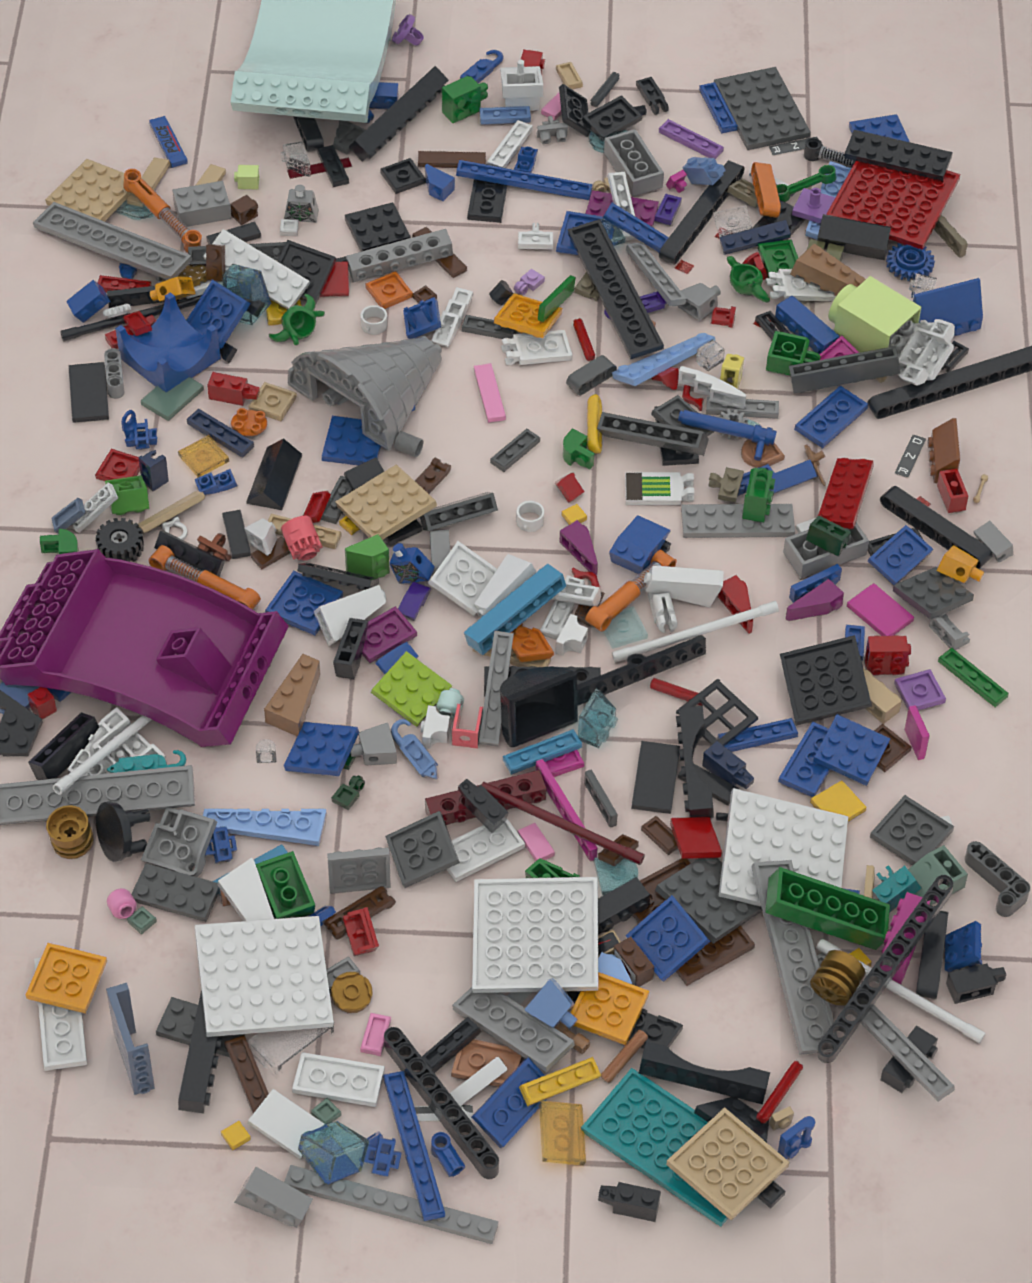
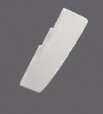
[432,287,474,347]
[678,366,746,409]

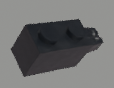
[458,779,509,833]
[946,963,1006,1004]
[598,1182,661,1222]

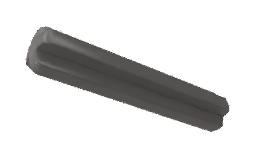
[590,72,620,107]

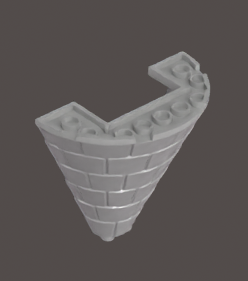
[288,336,442,450]

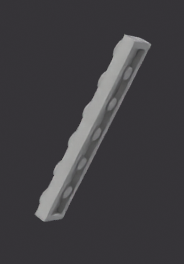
[626,242,687,306]
[479,631,514,746]

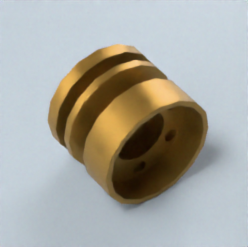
[46,805,94,859]
[810,950,866,1006]

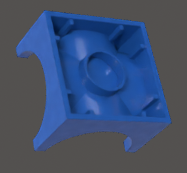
[115,292,221,392]

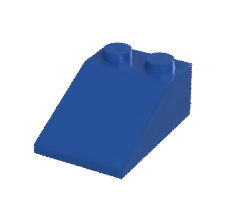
[609,515,671,574]

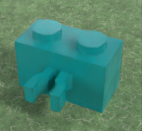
[872,865,922,912]

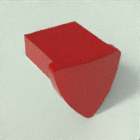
[742,252,768,280]
[711,306,736,328]
[651,367,679,390]
[555,472,585,503]

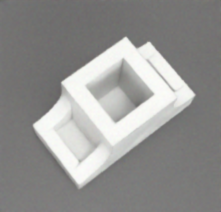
[556,614,588,656]
[421,705,450,749]

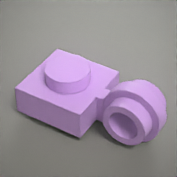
[514,268,545,295]

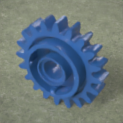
[886,243,935,281]

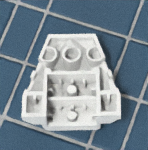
[889,319,955,385]
[68,707,166,776]

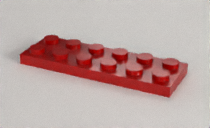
[818,458,874,529]

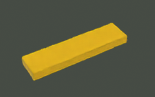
[519,1057,601,1107]

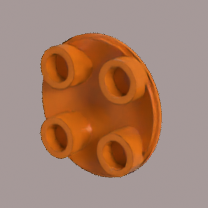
[231,408,267,436]

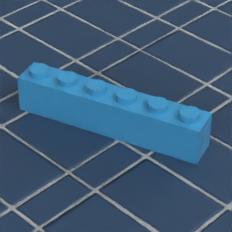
[464,564,566,655]

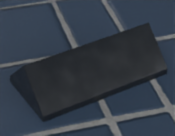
[817,214,891,260]
[246,438,302,510]

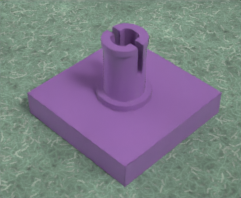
[792,188,835,224]

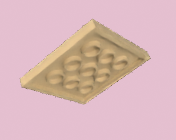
[45,159,132,222]
[335,464,437,540]
[666,1108,790,1220]

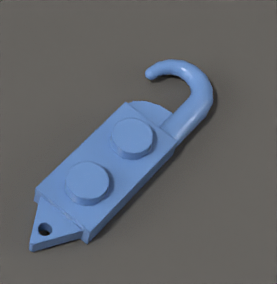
[391,719,438,780]

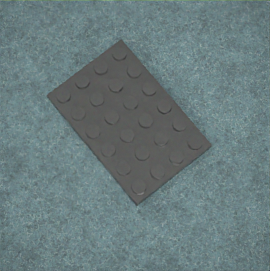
[714,67,811,150]

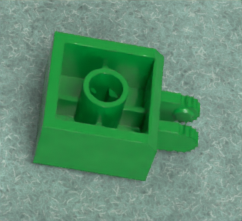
[442,76,488,123]
[766,331,821,376]
[742,467,776,523]

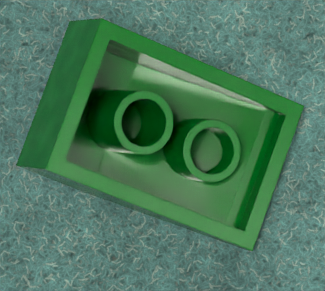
[255,851,315,919]

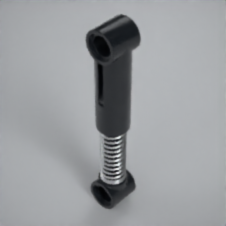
[804,137,855,168]

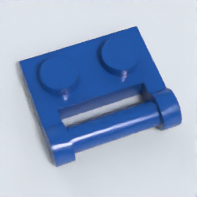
[778,1116,816,1159]

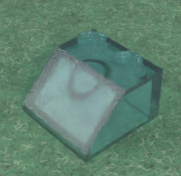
[578,689,618,748]

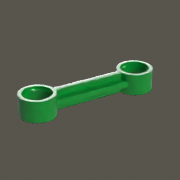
[776,165,837,202]

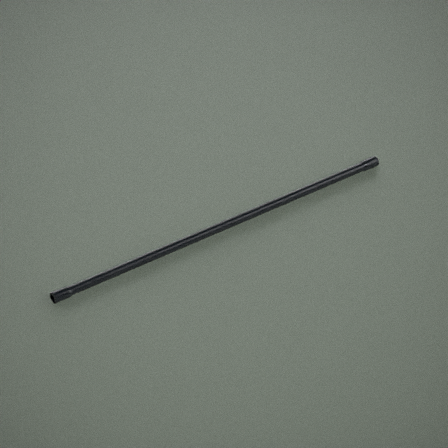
[60,238,409,341]

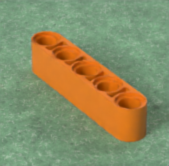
[751,162,781,218]

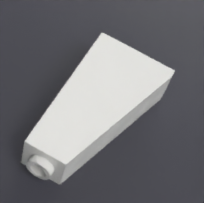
[474,554,537,618]
[644,566,724,608]
[314,585,386,646]
[217,858,274,921]

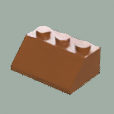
[927,418,960,483]

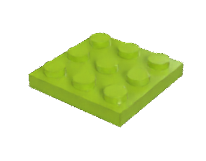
[371,651,452,727]

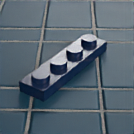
[719,220,791,255]
[187,408,254,458]

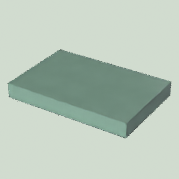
[141,377,204,421]

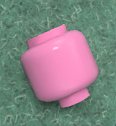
[107,888,136,919]

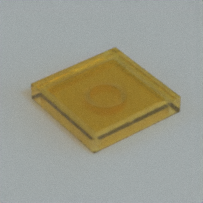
[178,435,229,478]

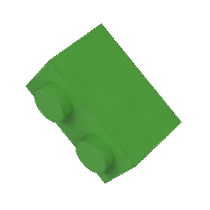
[105,475,149,515]
[345,534,390,578]

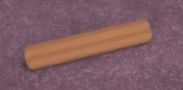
[601,1030,648,1083]

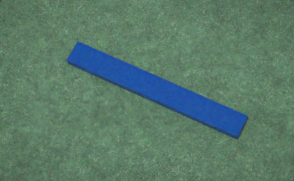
[456,160,593,200]
[383,1071,445,1221]

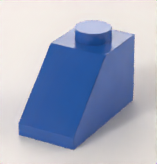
[425,164,455,201]

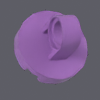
[391,14,424,46]

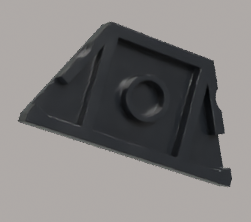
[694,1097,769,1143]

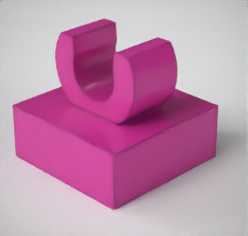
[666,170,687,193]

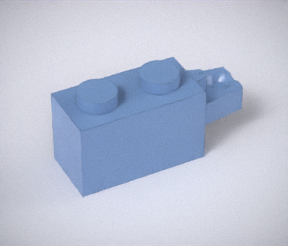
[682,157,726,185]

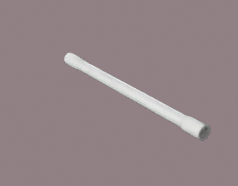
[612,601,779,663]
[53,715,152,795]
[816,938,985,1044]

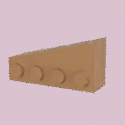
[790,244,866,296]
[264,654,320,736]

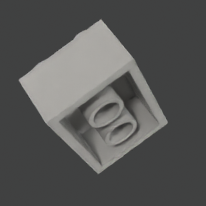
[172,181,231,227]

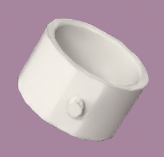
[361,305,387,335]
[516,501,544,532]

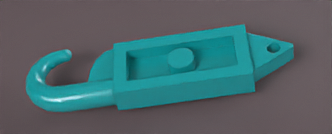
[107,750,186,773]

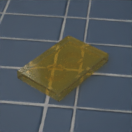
[539,1101,586,1165]

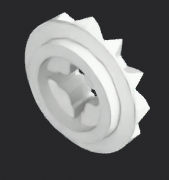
[103,304,131,318]

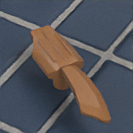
[804,444,826,486]

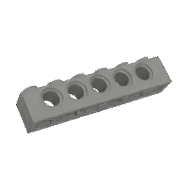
[346,229,453,282]

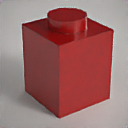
[27,687,57,719]

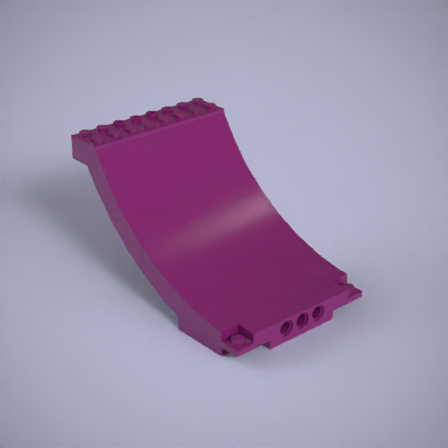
[0,549,289,747]

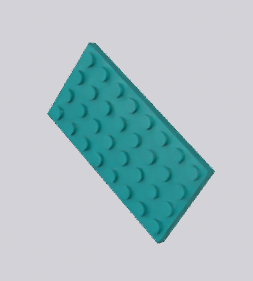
[581,1068,728,1227]

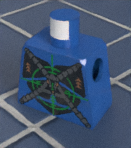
[390,543,435,584]

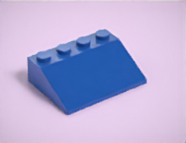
[913,278,983,336]

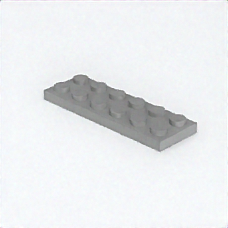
[681,504,795,538]
[452,987,575,1073]

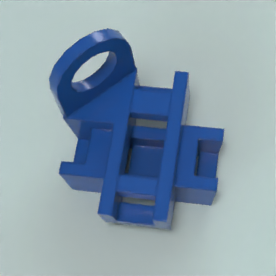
[121,410,157,449]
[205,826,237,864]
[361,1131,402,1176]

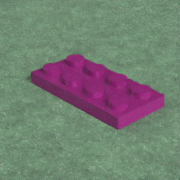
[585,190,659,227]

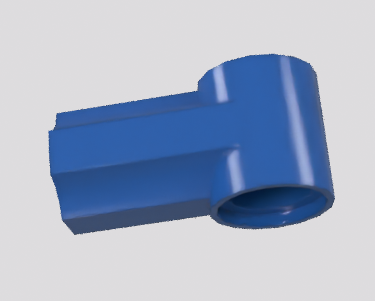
[431,1132,465,1177]

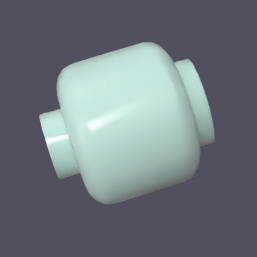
[436,688,464,718]

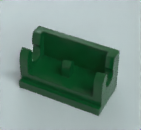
[806,516,851,556]

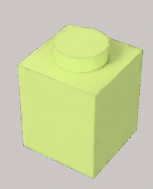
[234,165,260,190]

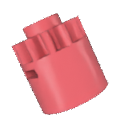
[281,516,322,561]

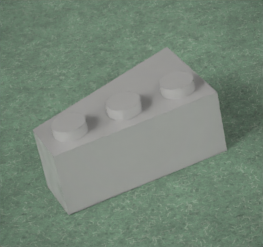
[234,1167,313,1228]

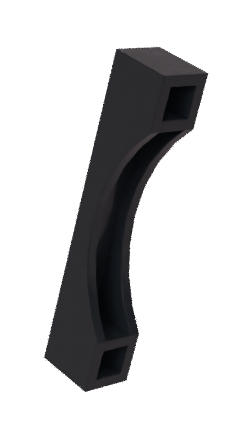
[676,706,714,818]
[638,1041,770,1105]

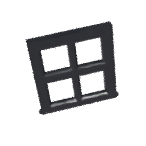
[676,679,758,746]

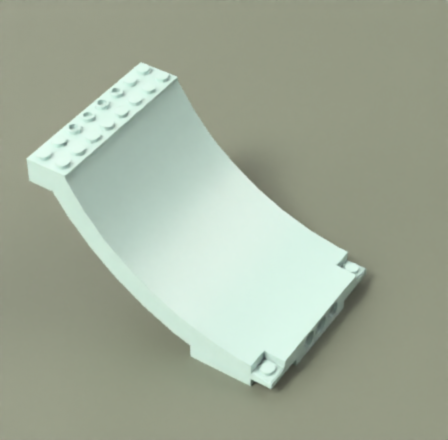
[230,0,396,123]

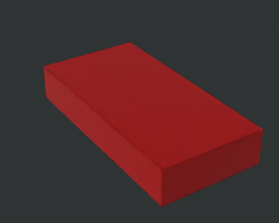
[123,311,152,336]
[303,491,331,523]

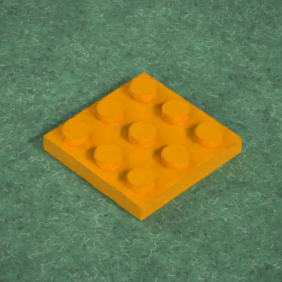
[494,293,563,338]
[25,943,107,1014]
[570,972,649,1045]

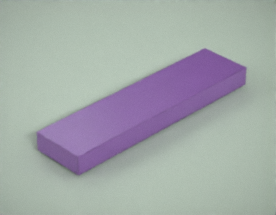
[659,119,724,159]

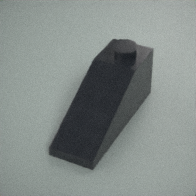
[333,618,369,679]

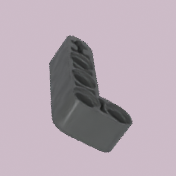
[964,841,1030,917]

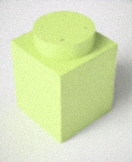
[828,276,921,353]

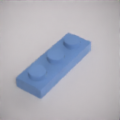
[480,106,531,124]

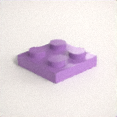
[894,669,946,710]

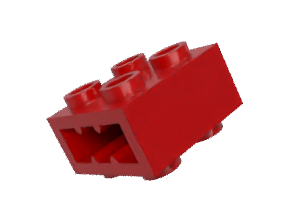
[864,635,911,676]

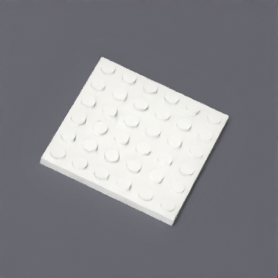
[718,788,848,906]
[472,877,598,993]
[195,916,334,1037]

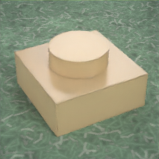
[769,1106,794,1131]

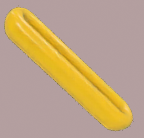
[587,394,602,454]

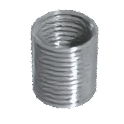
[394,431,424,457]

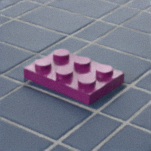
[362,606,417,663]

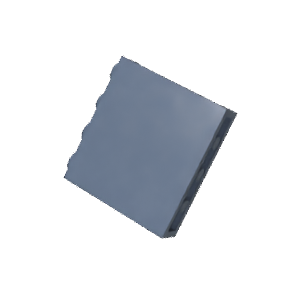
[106,983,155,1095]

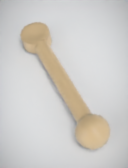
[973,474,988,503]

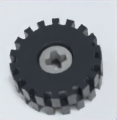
[95,518,144,562]

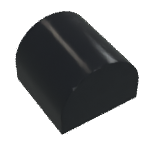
[489,280,514,305]

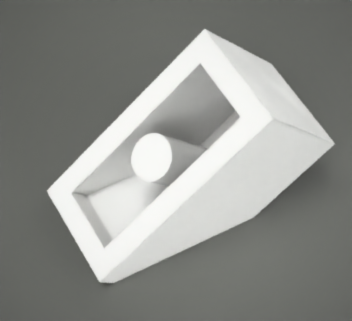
[244,518,277,555]

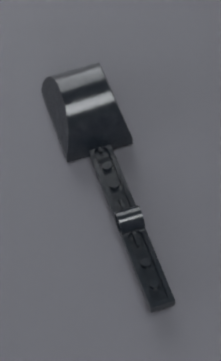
[500,635,706,747]

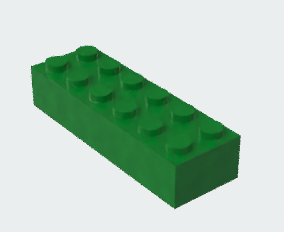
[765,867,890,950]

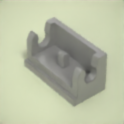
[974,521,1013,562]
[929,612,970,650]

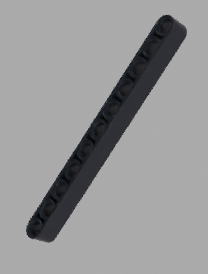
[867,346,1032,419]
[818,875,953,1063]

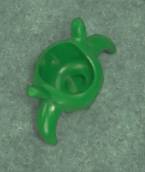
[727,256,770,303]
[269,294,325,346]

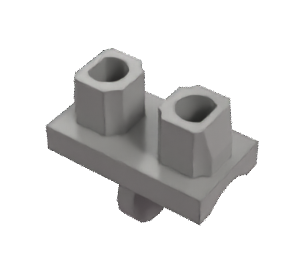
[536,116,568,144]

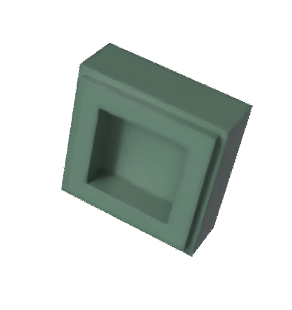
[127,906,157,934]
[311,1098,341,1128]

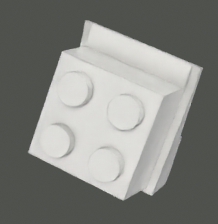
[500,60,543,111]

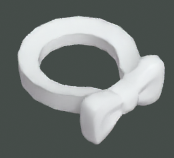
[162,517,188,540]

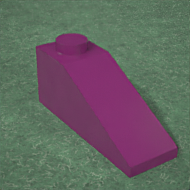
[559,520,598,575]
[786,579,844,621]

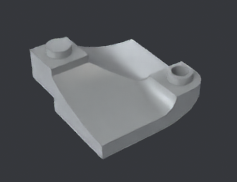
[141,808,217,877]

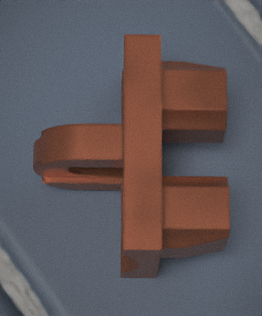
[197,533,232,561]

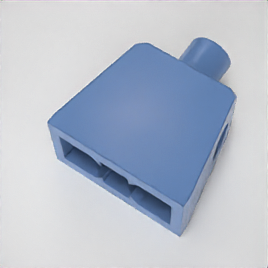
[524,978,578,1029]

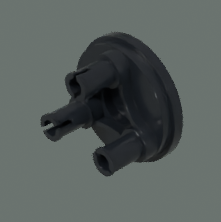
[96,801,150,862]

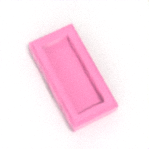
[541,93,562,120]
[517,823,555,861]
[360,1013,391,1056]

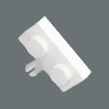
[518,223,553,249]

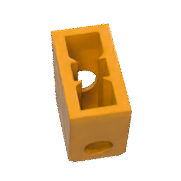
[150,277,196,302]
[936,545,984,583]

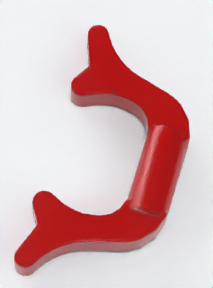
[682,385,704,411]
[572,567,600,587]

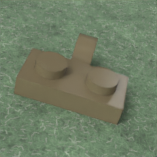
[708,467,744,503]

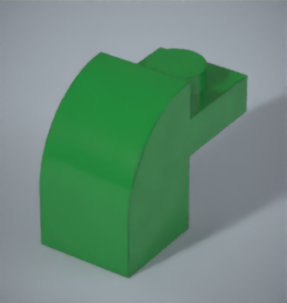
[563,428,595,470]
[40,529,79,554]

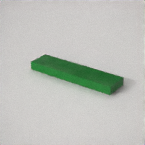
[538,275,576,322]
[938,648,1009,707]

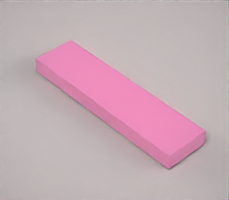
[474,363,506,423]

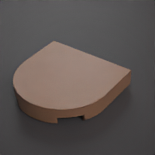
[741,439,785,468]

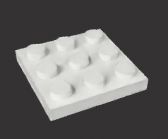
[428,541,497,616]

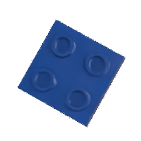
[403,297,441,339]
[945,921,982,972]

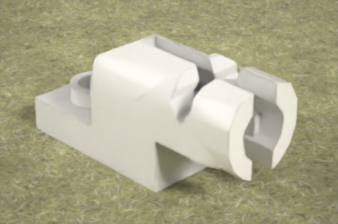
[648,592,678,633]

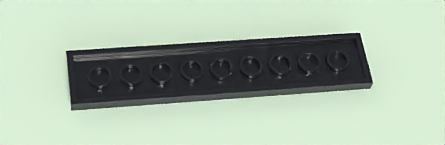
[567,219,664,359]

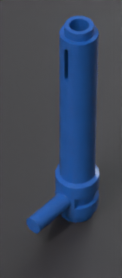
[678,410,777,461]

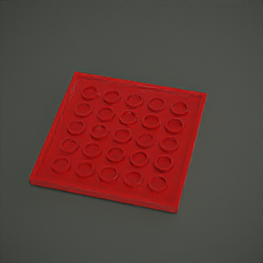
[826,161,961,250]

